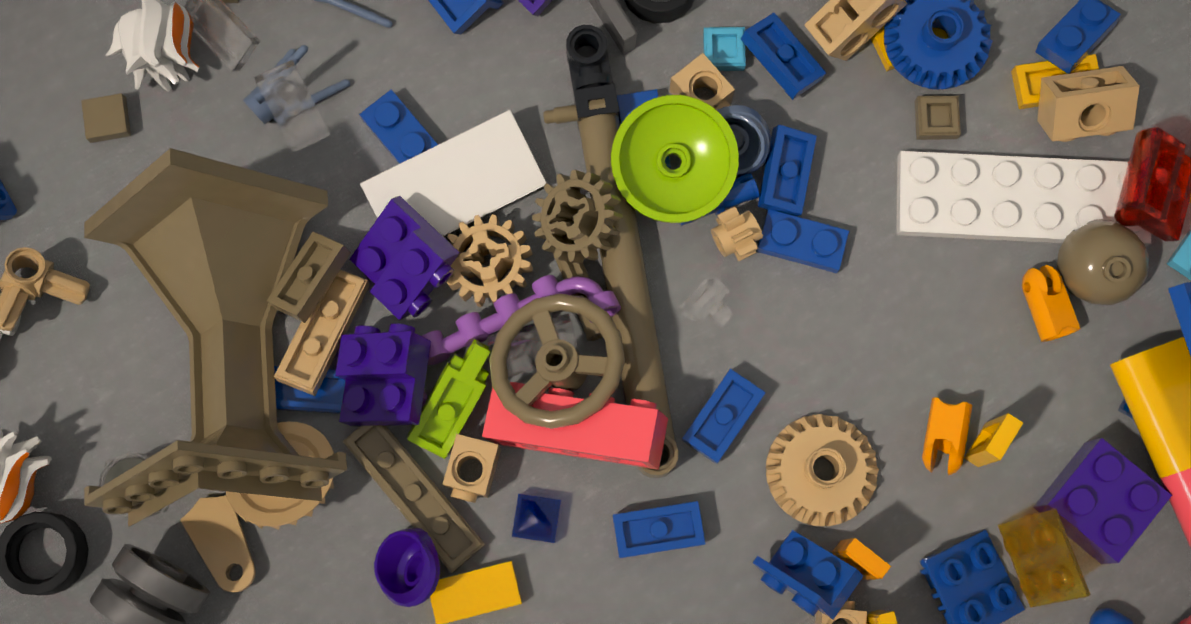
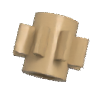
[711,206,763,261]

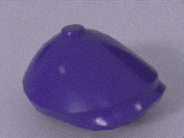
[374,528,440,607]

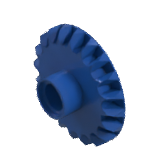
[884,0,993,90]

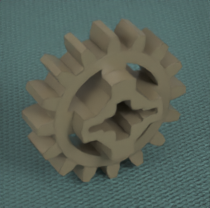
[532,170,623,264]

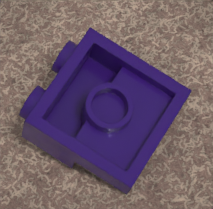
[349,196,460,320]
[335,324,431,426]

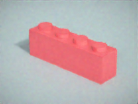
[482,382,668,470]

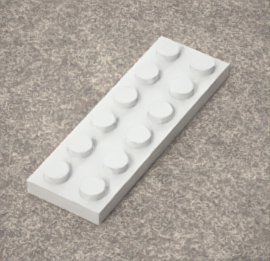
[896,151,1151,247]

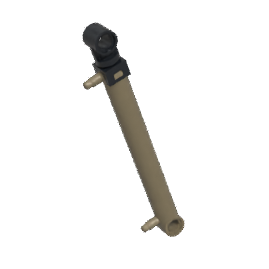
[543,25,679,478]

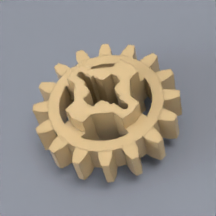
[447,214,533,307]

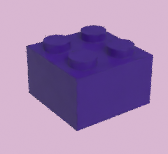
[1033,438,1172,564]

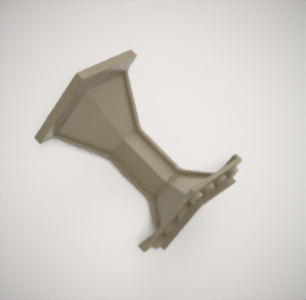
[84,148,347,528]

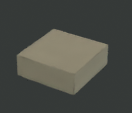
[81,93,131,143]
[915,96,961,140]

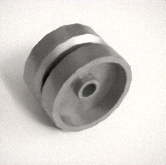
[90,544,210,624]

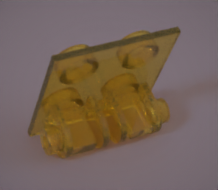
[998,508,1091,608]

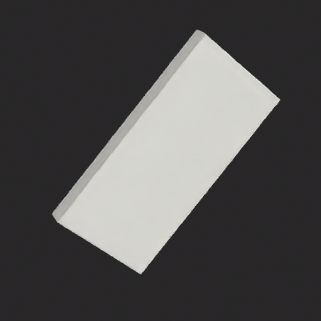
[360,110,546,236]

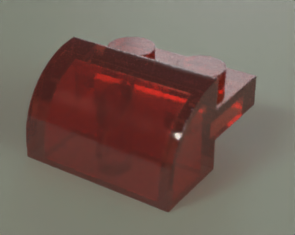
[1114,127,1191,242]

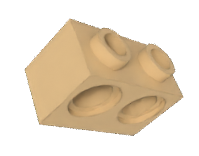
[804,0,908,61]

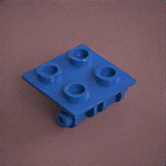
[919,530,1025,624]

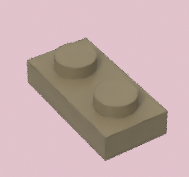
[267,232,351,323]

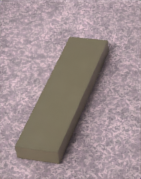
[342,425,486,573]

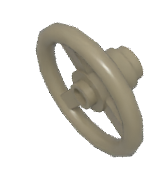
[489,293,625,429]

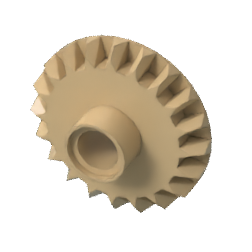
[766,414,879,527]
[225,421,335,530]

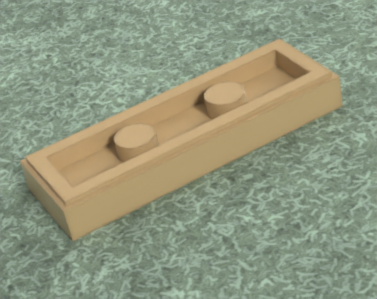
[274,270,370,396]

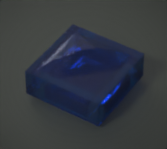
[512,494,561,544]

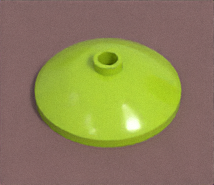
[611,95,739,223]

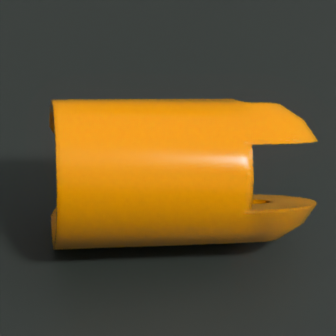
[1021,265,1081,342]
[922,397,973,476]

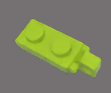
[407,339,491,459]

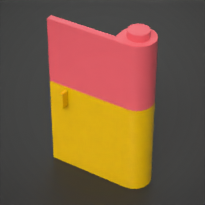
[1110,337,1191,548]

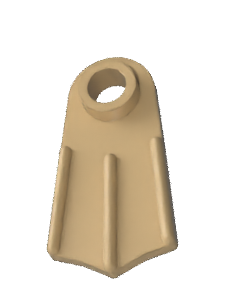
[180,495,256,593]

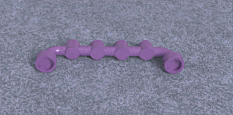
[422,275,621,407]

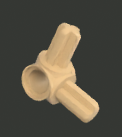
[0,247,90,331]

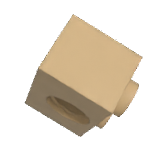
[1037,66,1140,142]

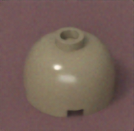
[1057,220,1149,305]

